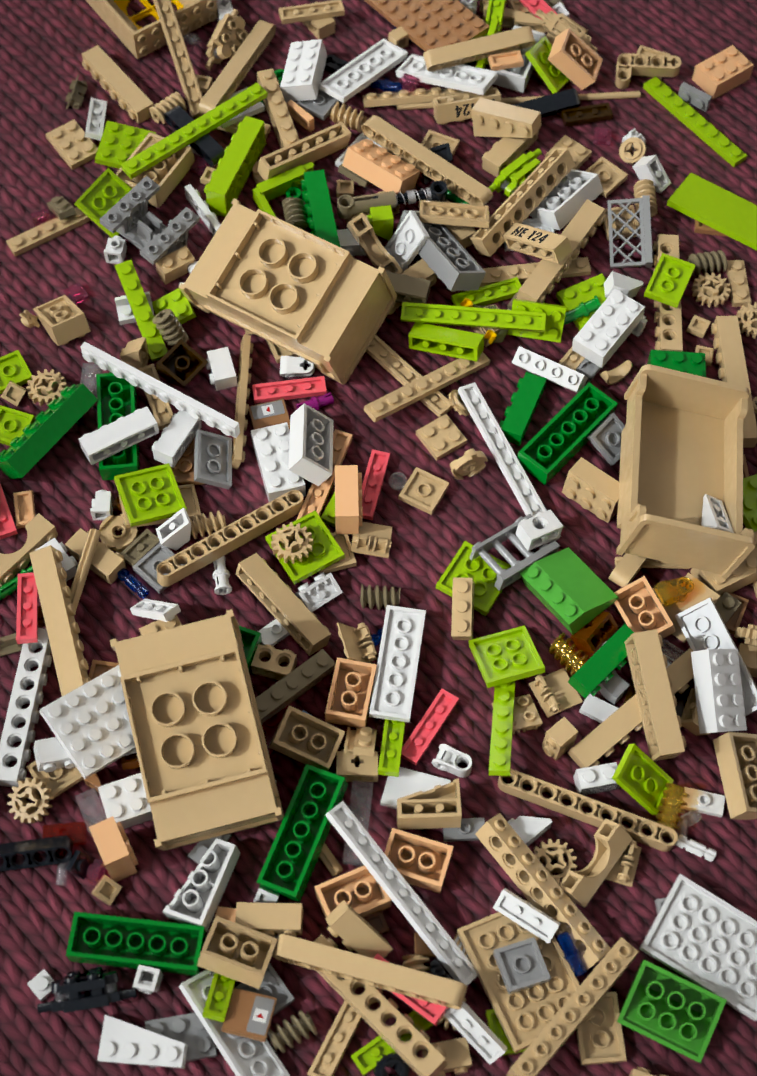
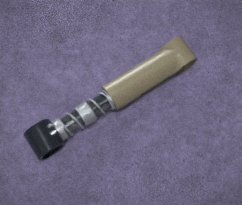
[337,181,448,219]

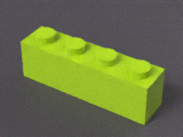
[409,322,484,361]

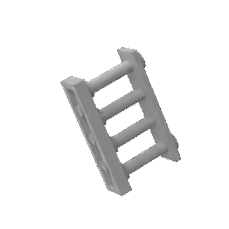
[469,514,560,591]

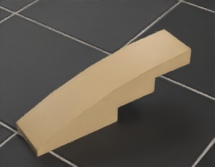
[483,4,545,33]

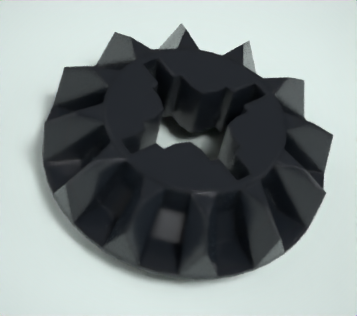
[430,959,453,980]
[373,1052,409,1076]

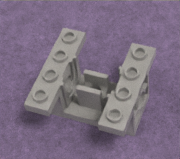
[99,176,200,265]

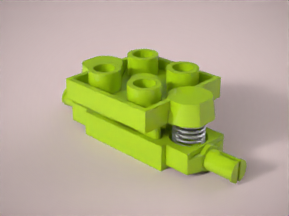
[488,148,542,198]

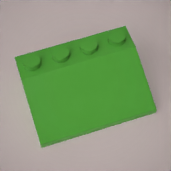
[520,547,619,635]
[617,960,727,1063]

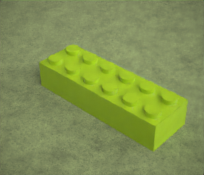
[204,116,266,217]

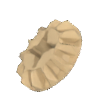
[619,137,646,164]
[448,390,470,416]

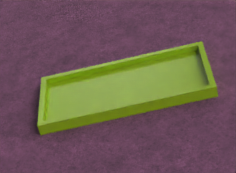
[667,173,757,251]

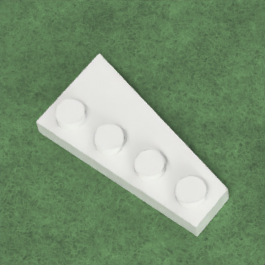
[97,1015,188,1069]

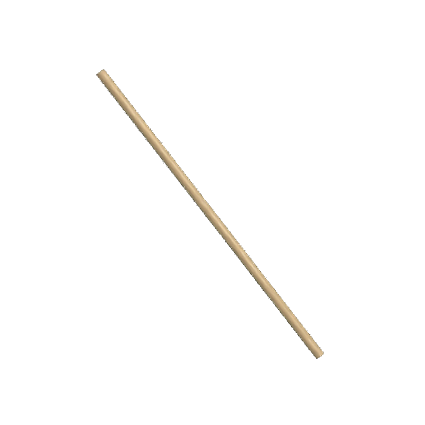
[397,91,640,110]

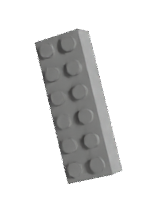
[396,211,486,291]

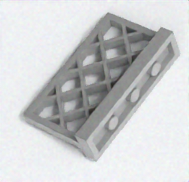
[607,195,653,268]

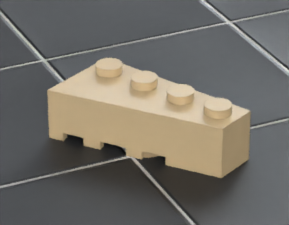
[471,97,541,138]

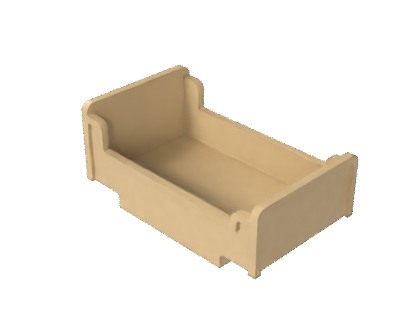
[178,199,397,385]
[616,364,755,579]
[110,609,284,851]

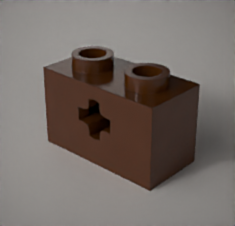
[570,611,619,654]

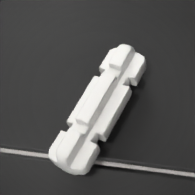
[675,834,717,862]

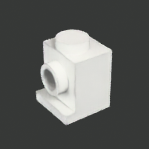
[104,236,127,264]
[90,490,114,520]
[132,965,163,994]

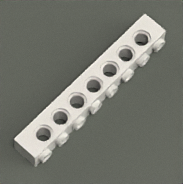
[0,628,52,787]

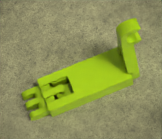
[253,162,314,217]

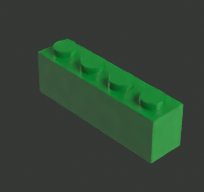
[499,372,547,446]
[568,624,634,699]

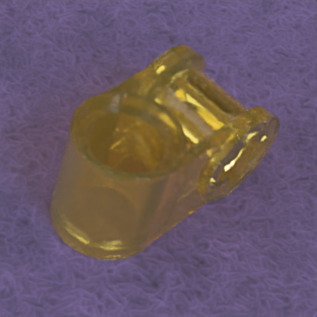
[653,577,694,607]

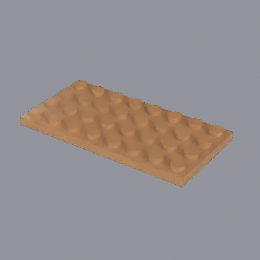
[364,0,490,52]

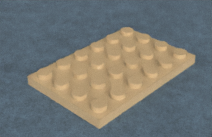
[457,900,595,1053]

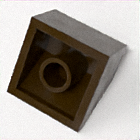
[156,339,208,388]

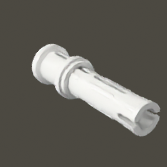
[212,546,232,595]

